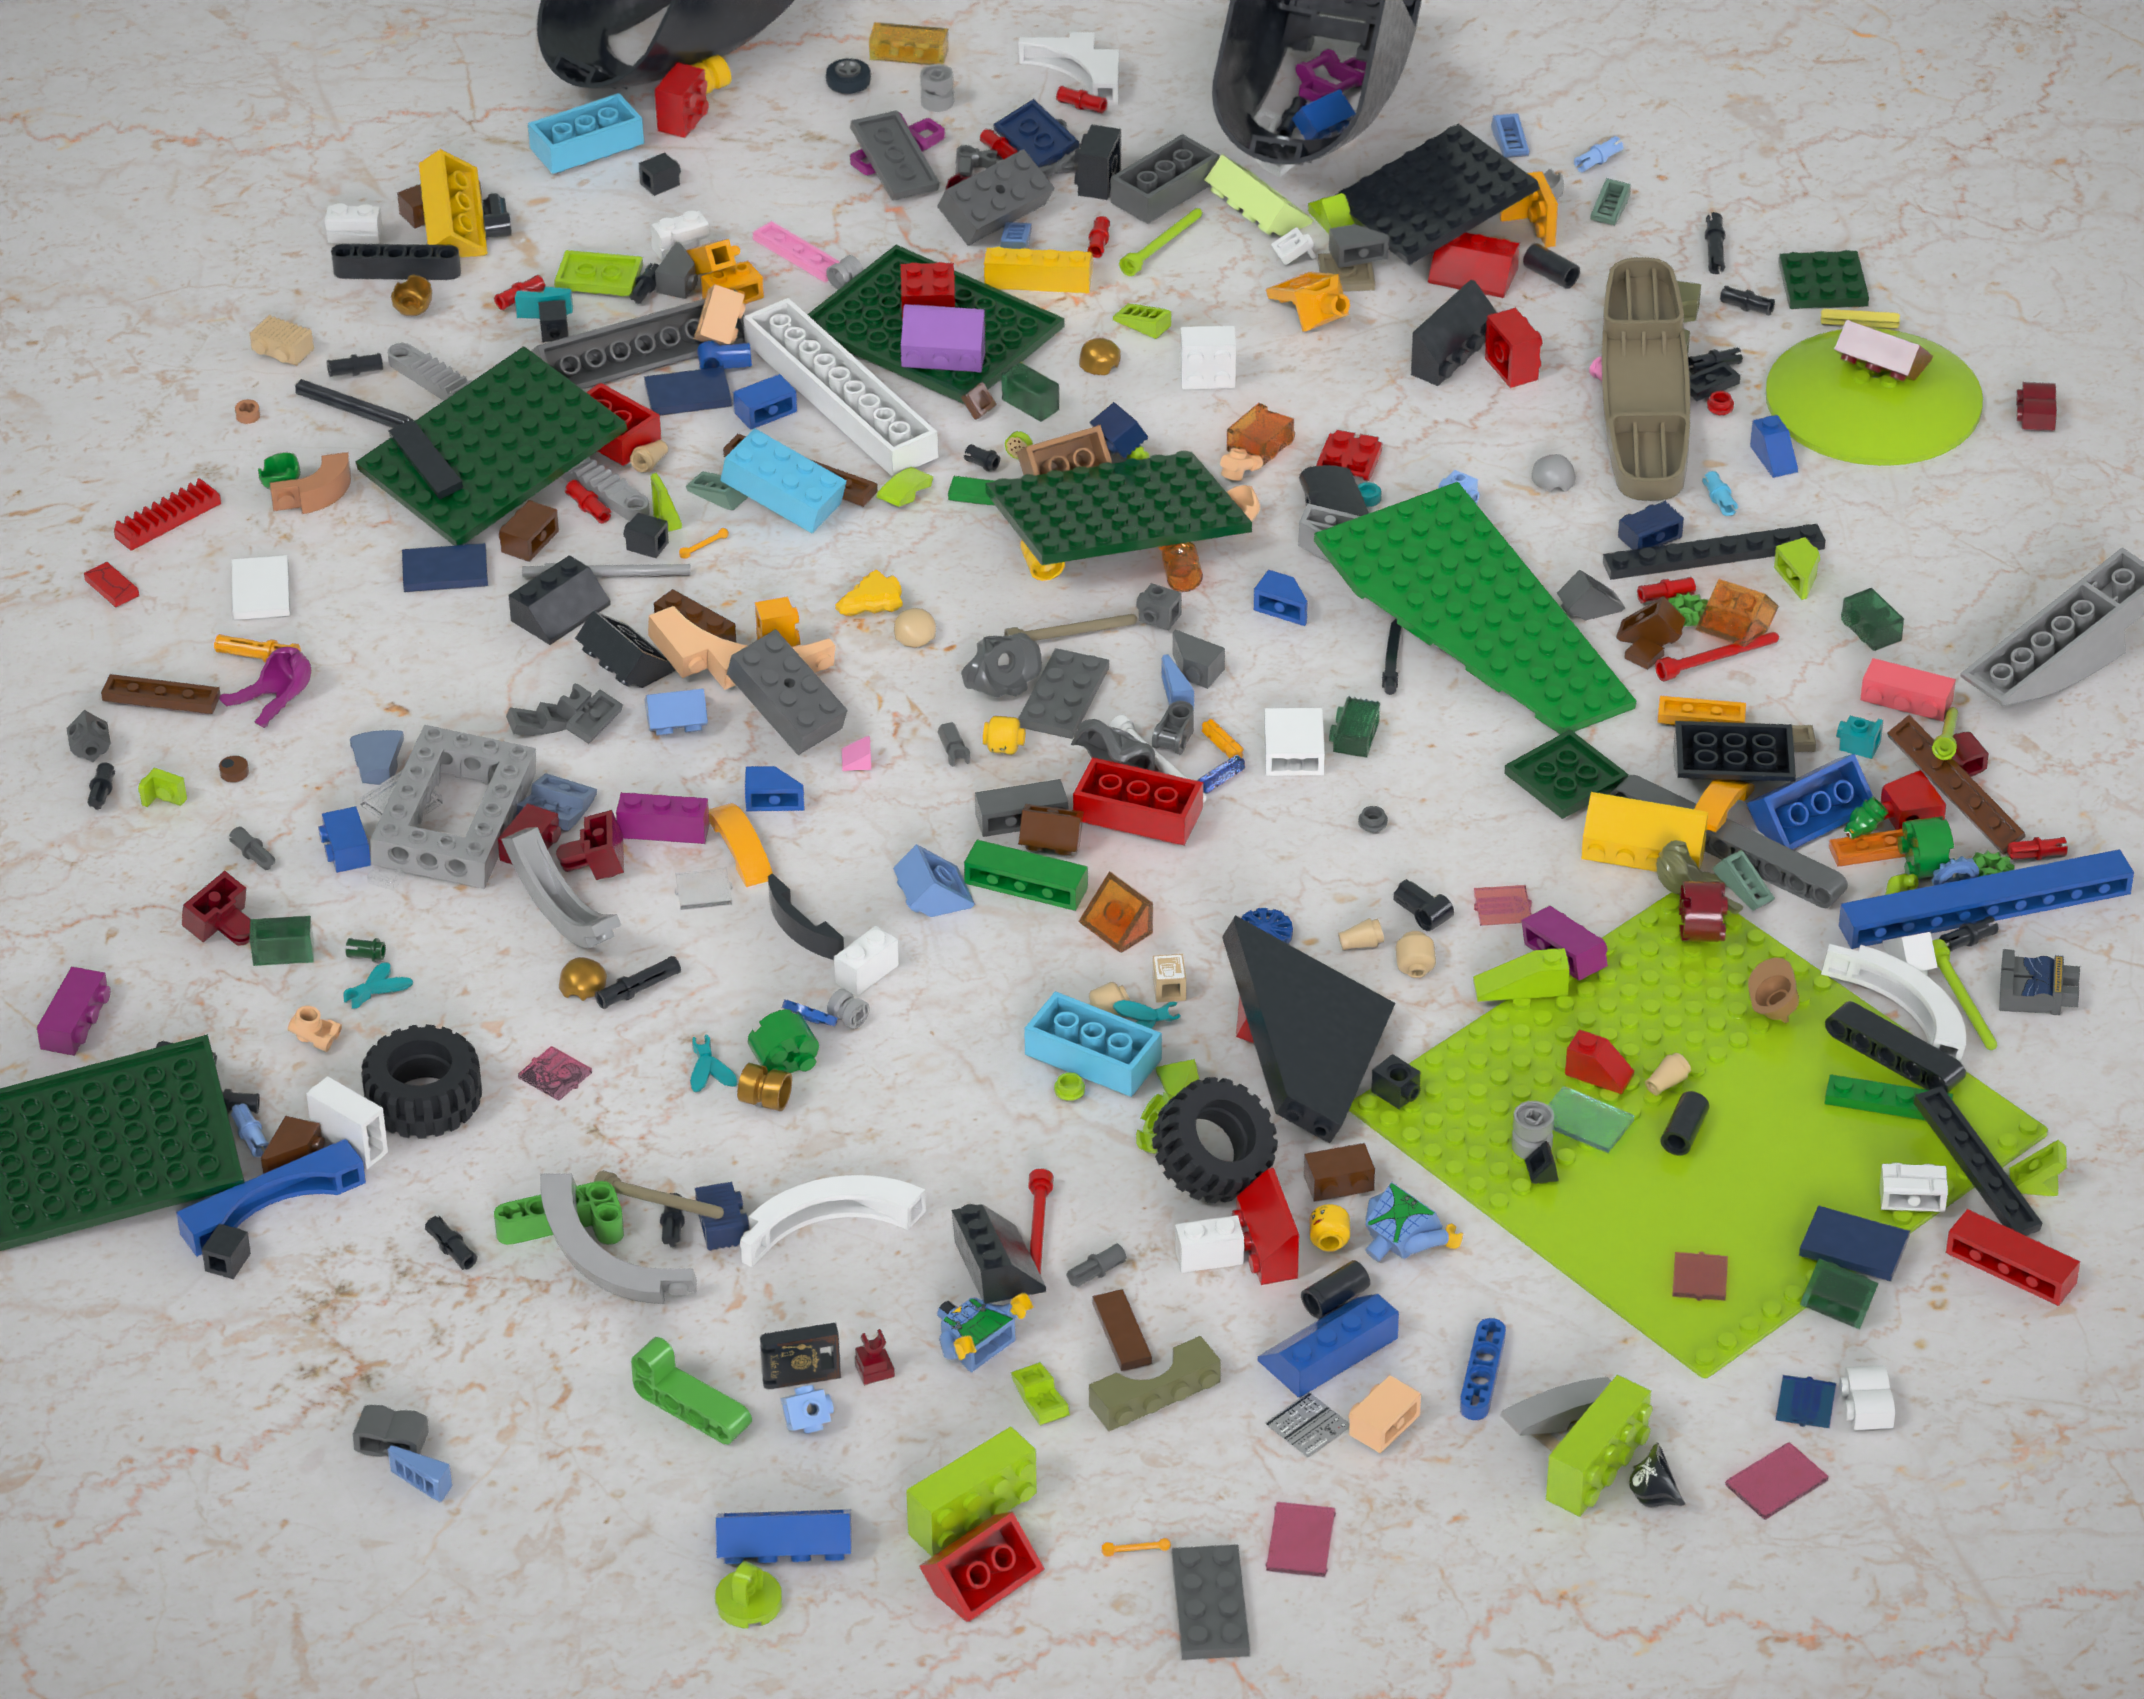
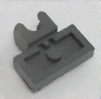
[556,683,623,744]

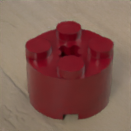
[1679,881,1728,942]

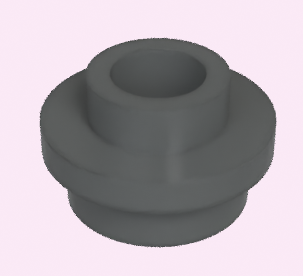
[1358,806,1388,833]

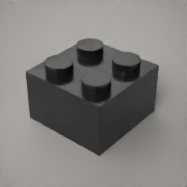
[1074,124,1121,200]

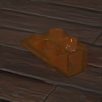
[1696,579,1779,647]

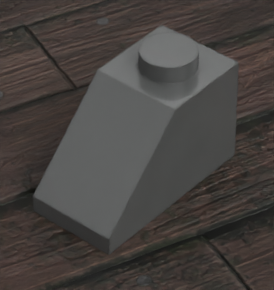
[1329,224,1389,268]
[655,242,698,299]
[1557,569,1625,621]
[1173,629,1225,689]

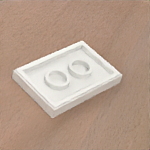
[232,555,290,620]

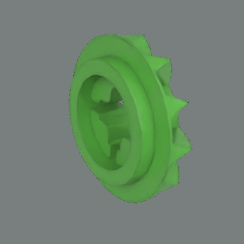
[1668,592,1711,626]
[1972,850,2014,877]

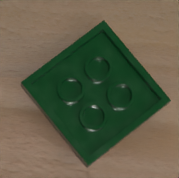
[1778,250,1869,309]
[1504,730,1629,819]

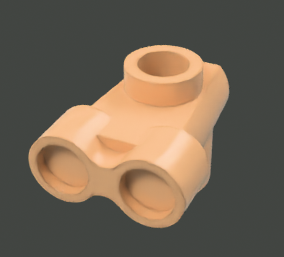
[1220,448,1263,481]
[288,1006,342,1052]

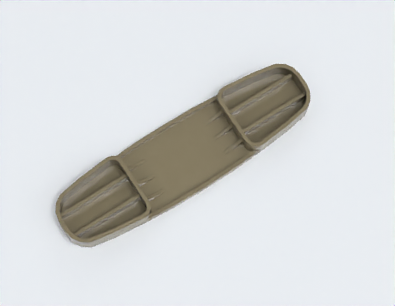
[1602,257,1690,501]

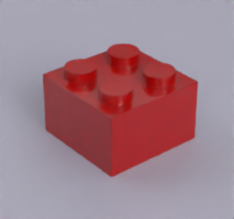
[655,62,709,138]
[901,262,955,322]
[1485,307,1543,388]

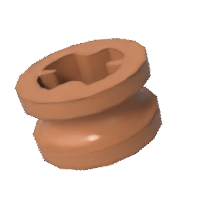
[235,399,260,424]

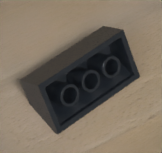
[1411,279,1497,386]
[952,1204,1046,1304]

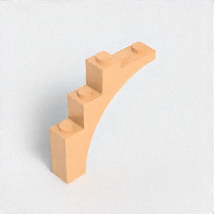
[648,606,835,690]

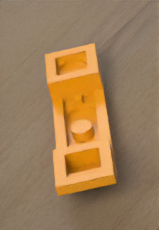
[1694,779,1755,832]
[709,803,773,887]

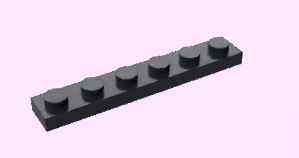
[1913,1086,2043,1236]

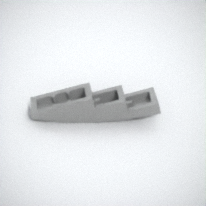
[1500,1377,1611,1435]

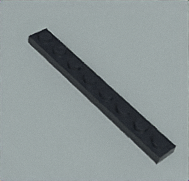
[1603,524,1826,580]

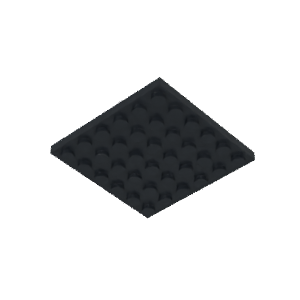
[1334,123,1540,265]

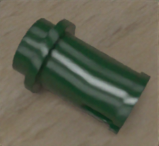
[345,938,386,962]

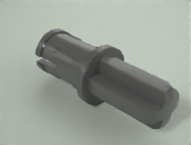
[229,826,275,870]
[1066,1243,1127,1287]

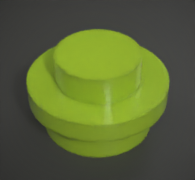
[1054,1072,1085,1101]

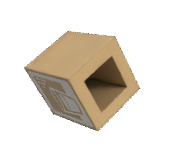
[1153,954,1186,1003]

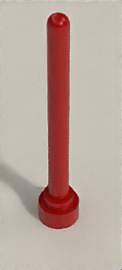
[1655,632,1779,682]
[1028,1169,1054,1275]

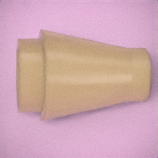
[630,440,668,472]
[1338,918,1384,950]
[1645,1053,1691,1095]

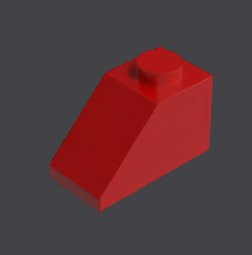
[1565,1029,1634,1094]

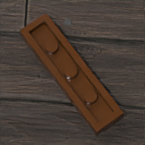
[101,674,221,714]

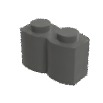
[353,1405,428,1457]

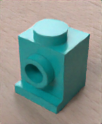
[1836,715,1884,759]

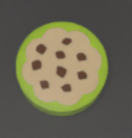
[1005,431,1033,460]

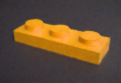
[1657,696,1746,725]

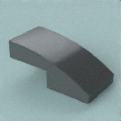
[506,702,567,735]

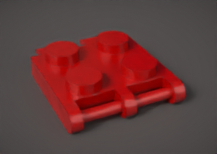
[1316,430,1382,481]

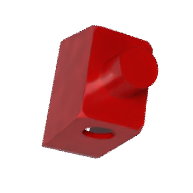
[1880,770,1947,830]

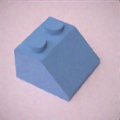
[644,688,708,736]
[893,844,975,917]

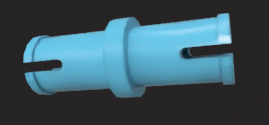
[1702,471,1738,516]

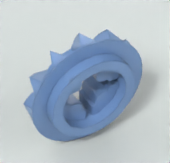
[1931,856,1979,885]

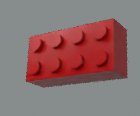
[1073,757,1203,846]

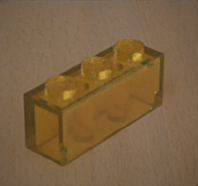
[869,22,949,65]

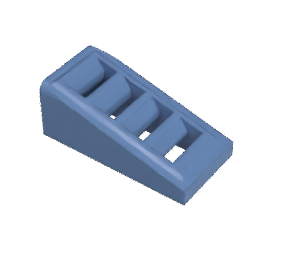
[1491,113,1529,157]
[1000,222,1032,249]
[1161,654,1194,709]
[388,1445,452,1502]

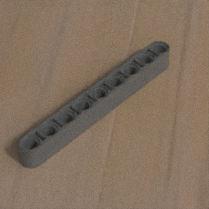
[1610,774,1848,908]

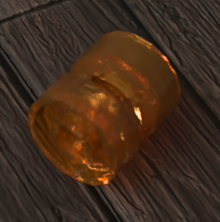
[1162,542,1203,592]

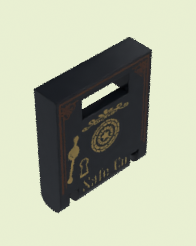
[760,1322,841,1390]

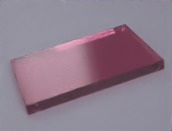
[1725,1442,1829,1520]
[1265,1502,1336,1577]

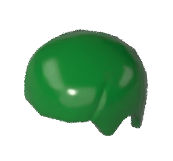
[258,452,300,489]

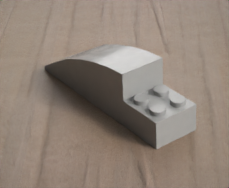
[1961,547,2144,706]

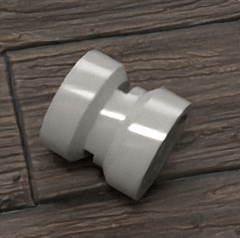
[826,255,863,290]
[827,988,870,1029]

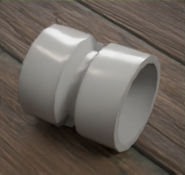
[920,64,954,112]
[1512,1101,1554,1159]

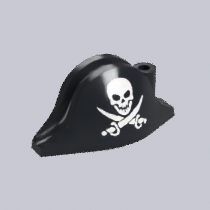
[1629,1442,1686,1507]

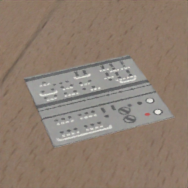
[1265,1392,1350,1457]

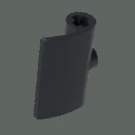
[1299,465,1369,516]

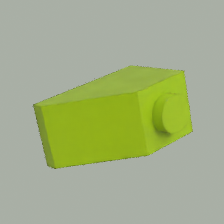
[1774,537,1820,600]

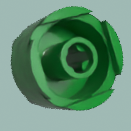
[1898,816,1955,879]
[748,1009,819,1073]

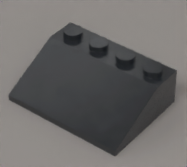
[1673,721,1796,781]

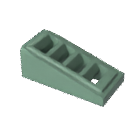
[1590,178,1631,226]
[686,471,748,511]
[1712,850,1775,911]

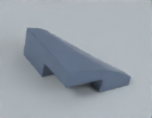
[350,730,404,786]

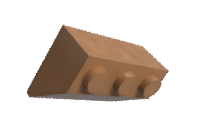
[1016,425,1112,475]

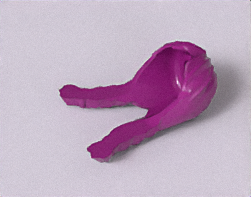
[219,647,312,728]

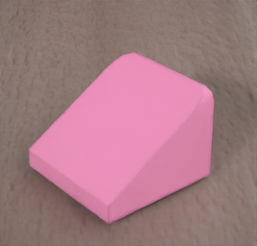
[842,736,871,771]

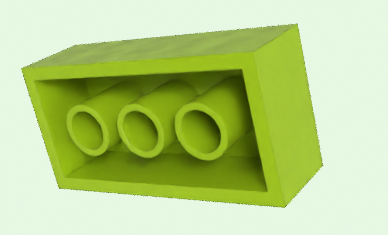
[1546,1374,1653,1517]
[906,1426,1037,1557]

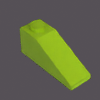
[1473,948,1570,1002]

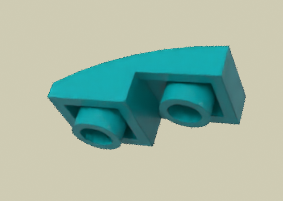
[515,287,573,319]

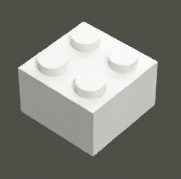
[1180,326,1236,389]

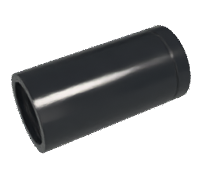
[1523,243,1580,289]
[1660,1091,1710,1156]
[1301,1260,1370,1318]

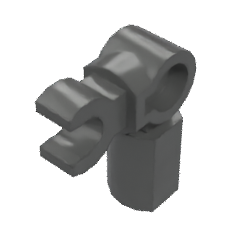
[955,145,997,177]

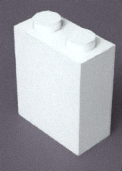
[1264,708,1325,776]
[306,1076,388,1170]

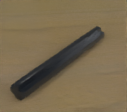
[295,379,412,428]

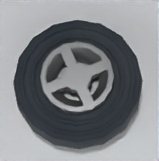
[826,58,871,94]

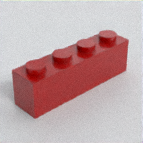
[1946,1209,2080,1306]

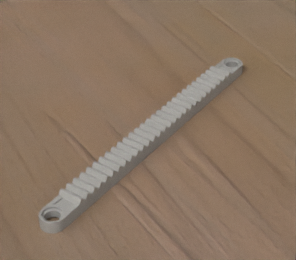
[387,343,650,521]

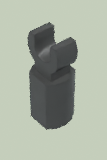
[938,722,970,767]

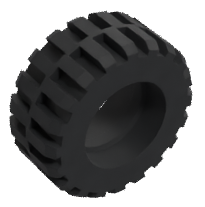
[361,1024,482,1139]
[1152,1077,1278,1203]

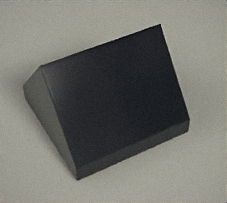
[1525,1141,1559,1184]

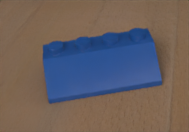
[1746,753,1873,850]
[1257,1294,1399,1398]
[716,1509,852,1564]

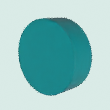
[1357,482,1382,507]

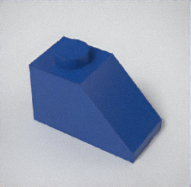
[1750,415,1798,478]
[1254,569,1308,626]
[745,766,805,812]

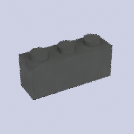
[975,779,1069,837]

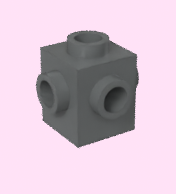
[1136,583,1182,630]
[66,710,111,762]

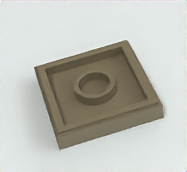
[1318,253,1375,292]

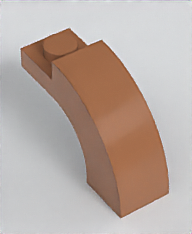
[270,452,351,514]

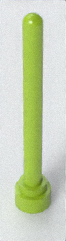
[1119,208,1202,276]
[1932,707,1958,760]
[1932,939,1997,1050]

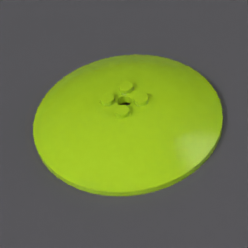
[1765,328,1983,466]

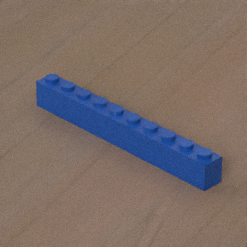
[1838,849,2134,949]

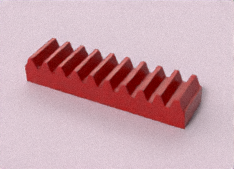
[113,478,221,551]

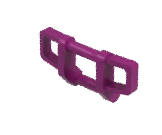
[1295,48,1367,102]
[850,111,945,175]

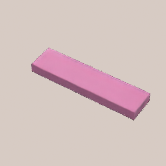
[753,221,840,283]

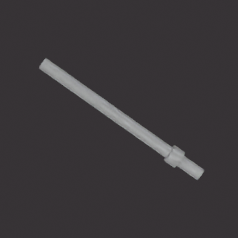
[522,563,691,577]

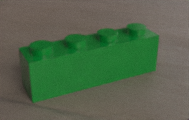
[964,839,1088,911]

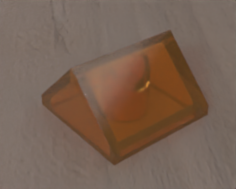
[1078,871,1153,953]

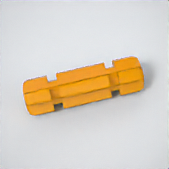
[1202,719,1244,761]

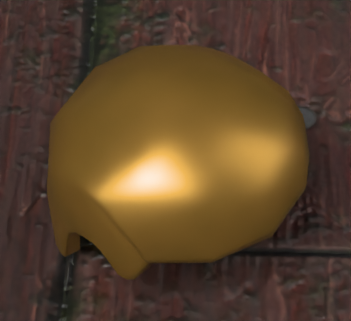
[391,275,432,316]
[1079,338,1121,375]
[558,957,607,1001]

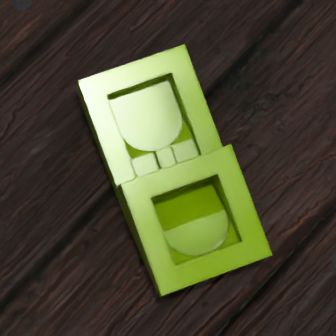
[877,467,933,507]
[1011,1362,1070,1425]

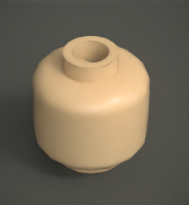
[1395,931,1436,978]
[1089,982,1130,1019]

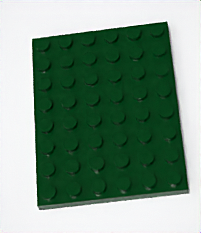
[807,245,1065,404]
[355,346,627,545]
[986,451,1252,565]
[0,1034,245,1251]

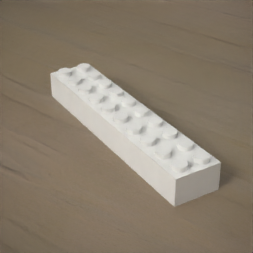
[743,298,938,477]

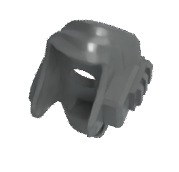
[961,633,1042,698]
[1071,719,1155,771]

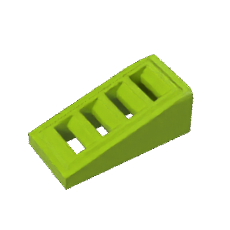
[1113,303,1171,339]
[650,473,682,532]

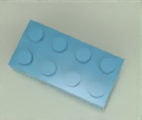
[528,93,644,174]
[720,428,846,533]
[1024,991,1162,1097]

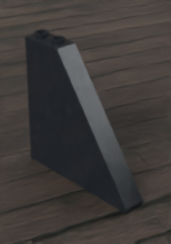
[1222,915,1396,1143]

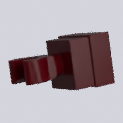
[855,1329,895,1385]

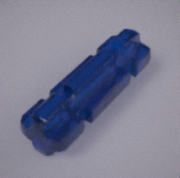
[1197,755,1245,794]

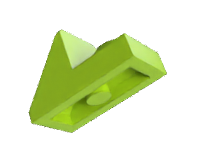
[1308,193,1355,234]
[2009,1139,2067,1196]

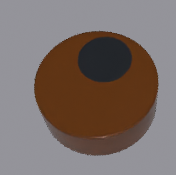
[219,756,249,782]

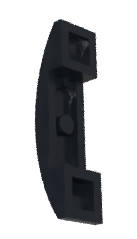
[768,873,844,960]

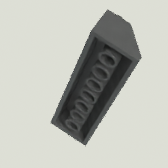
[531,290,745,389]

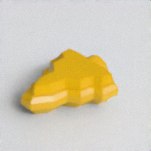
[835,569,903,616]

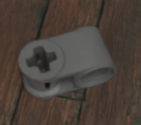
[1152,701,1194,755]

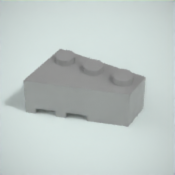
[1298,504,1361,562]

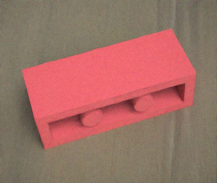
[1860,658,1956,722]

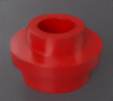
[1707,391,1734,416]

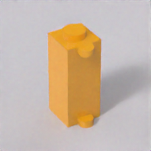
[686,239,740,275]

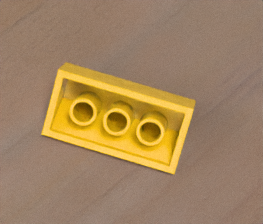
[418,149,488,257]
[984,247,1094,293]
[1581,792,1708,872]

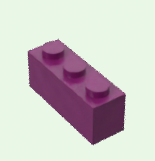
[616,792,710,844]
[1521,905,1608,981]
[36,966,111,1056]

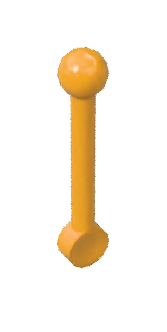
[679,528,729,559]
[1101,1538,1171,1557]

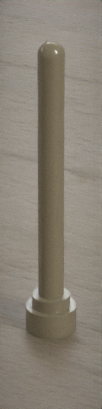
[1004,614,1137,641]
[594,1170,724,1219]

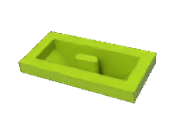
[1156,1059,1199,1096]

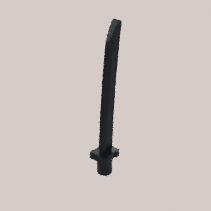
[1382,619,1402,695]

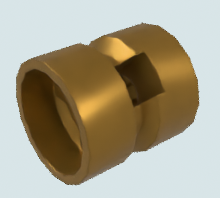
[737,1063,793,1111]

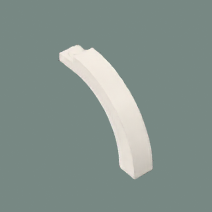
[1821,944,1966,1062]
[740,1175,926,1267]

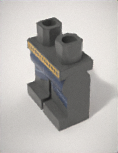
[1999,949,2080,1015]

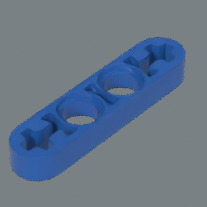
[1460,1318,1506,1420]

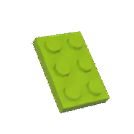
[554,250,643,296]

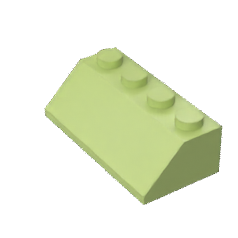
[1205,154,1314,237]

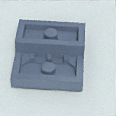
[516,773,597,831]

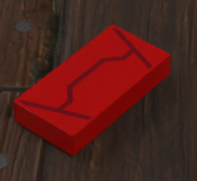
[84,562,139,607]

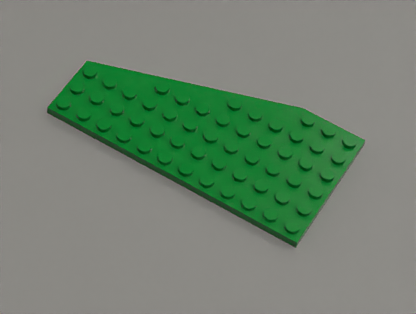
[1314,482,1637,734]

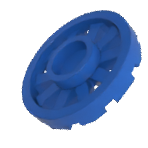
[1241,908,1293,944]
[781,999,838,1027]

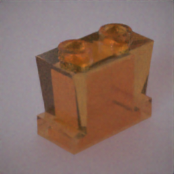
[1227,403,1295,467]

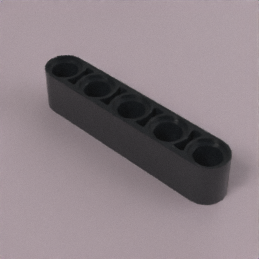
[331,244,461,280]
[1825,1001,1966,1093]

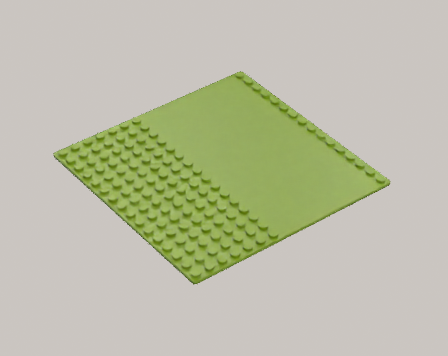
[1349,892,2048,1378]

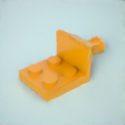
[1500,171,1558,248]
[1266,272,1350,332]

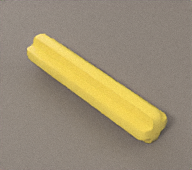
[1820,309,1900,329]

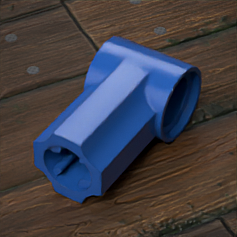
[697,341,752,369]

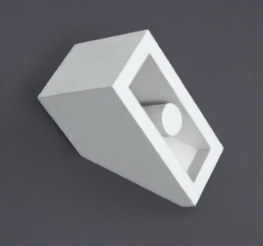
[1883,932,1937,976]

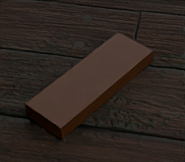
[1092,1289,1152,1371]

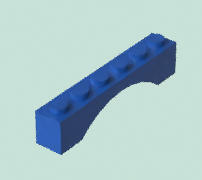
[176,1139,366,1257]

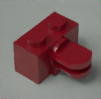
[556,810,624,880]
[181,871,255,946]

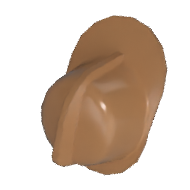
[1748,957,1799,1023]

